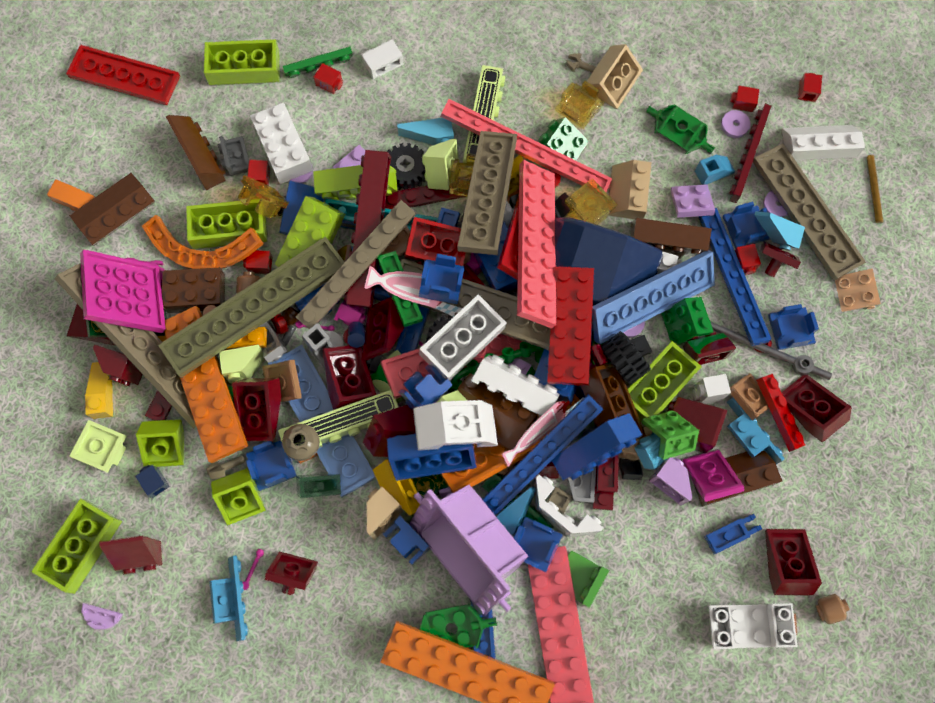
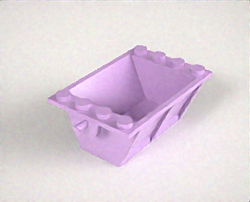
[410,485,528,616]

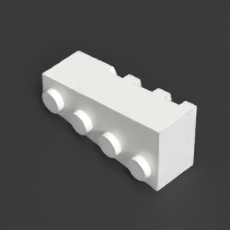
[472,355,560,416]

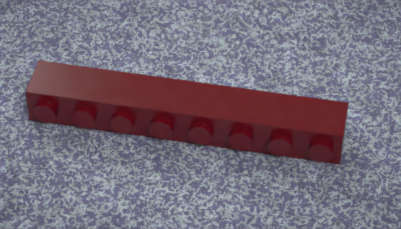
[344,150,391,308]

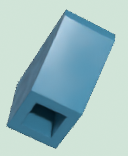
[695,155,735,185]

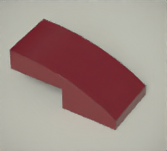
[590,344,608,367]

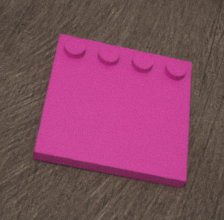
[80,249,166,333]

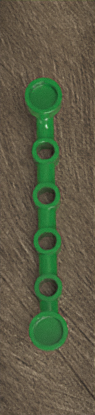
[448,342,544,393]

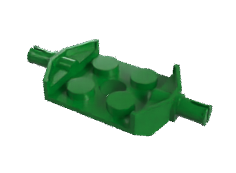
[646,104,716,154]
[420,604,497,648]

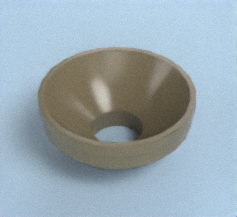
[282,424,320,461]

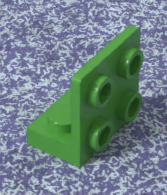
[642,411,699,460]
[568,551,609,608]

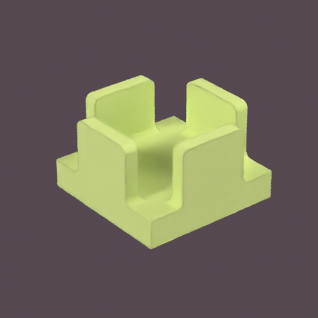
[69,420,127,473]

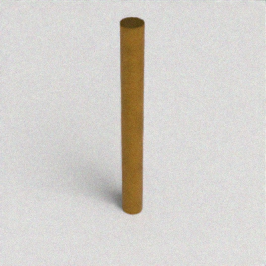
[867,155,883,223]

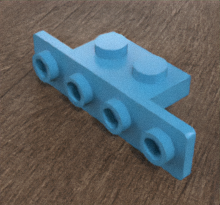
[727,397,785,464]
[209,555,248,642]

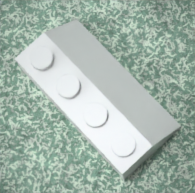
[782,125,865,160]

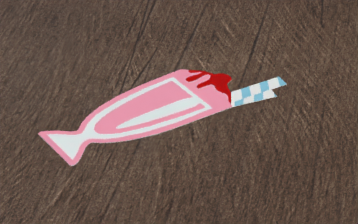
[364,266,463,317]
[502,397,584,466]

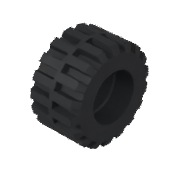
[601,331,651,385]

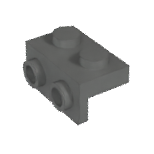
[218,136,249,176]

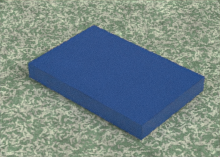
[279,180,324,235]

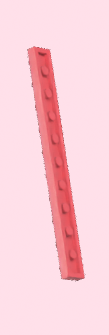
[440,99,612,196]

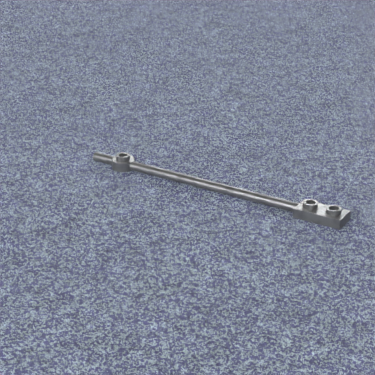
[710,321,832,380]

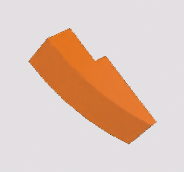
[47,179,95,211]

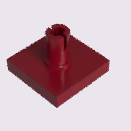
[761,241,801,277]
[265,551,318,595]

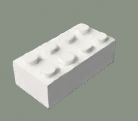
[250,103,313,184]
[419,294,507,381]

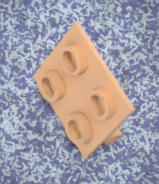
[835,268,881,312]

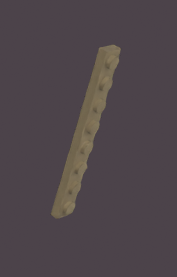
[296,200,416,329]

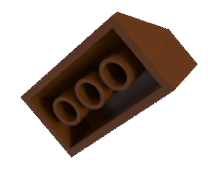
[166,115,226,190]
[69,173,155,246]
[630,218,712,255]
[580,363,646,440]
[457,373,537,451]
[694,450,782,507]

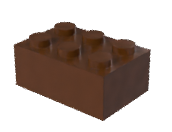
[162,267,225,313]

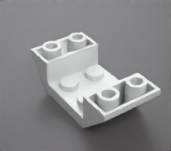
[413,400,498,450]
[533,475,603,537]
[709,603,797,649]

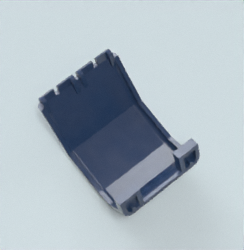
[555,217,663,306]

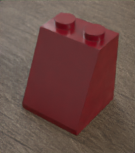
[667,397,728,453]
[363,405,416,457]

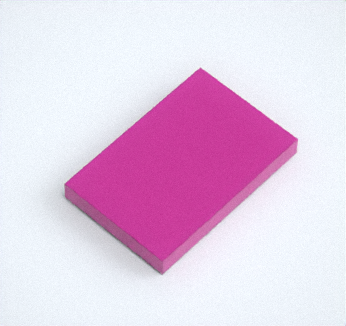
[682,450,744,502]

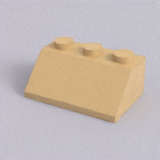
[585,44,643,109]
[607,160,652,219]
[367,487,403,540]

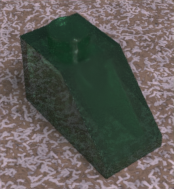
[296,474,341,498]

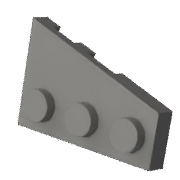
[560,441,596,504]

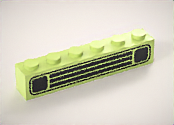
[463,65,506,168]
[278,390,398,448]

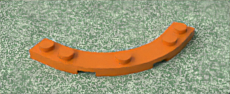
[142,215,264,269]

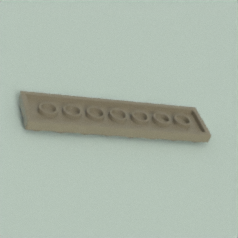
[458,131,517,255]
[753,143,866,281]

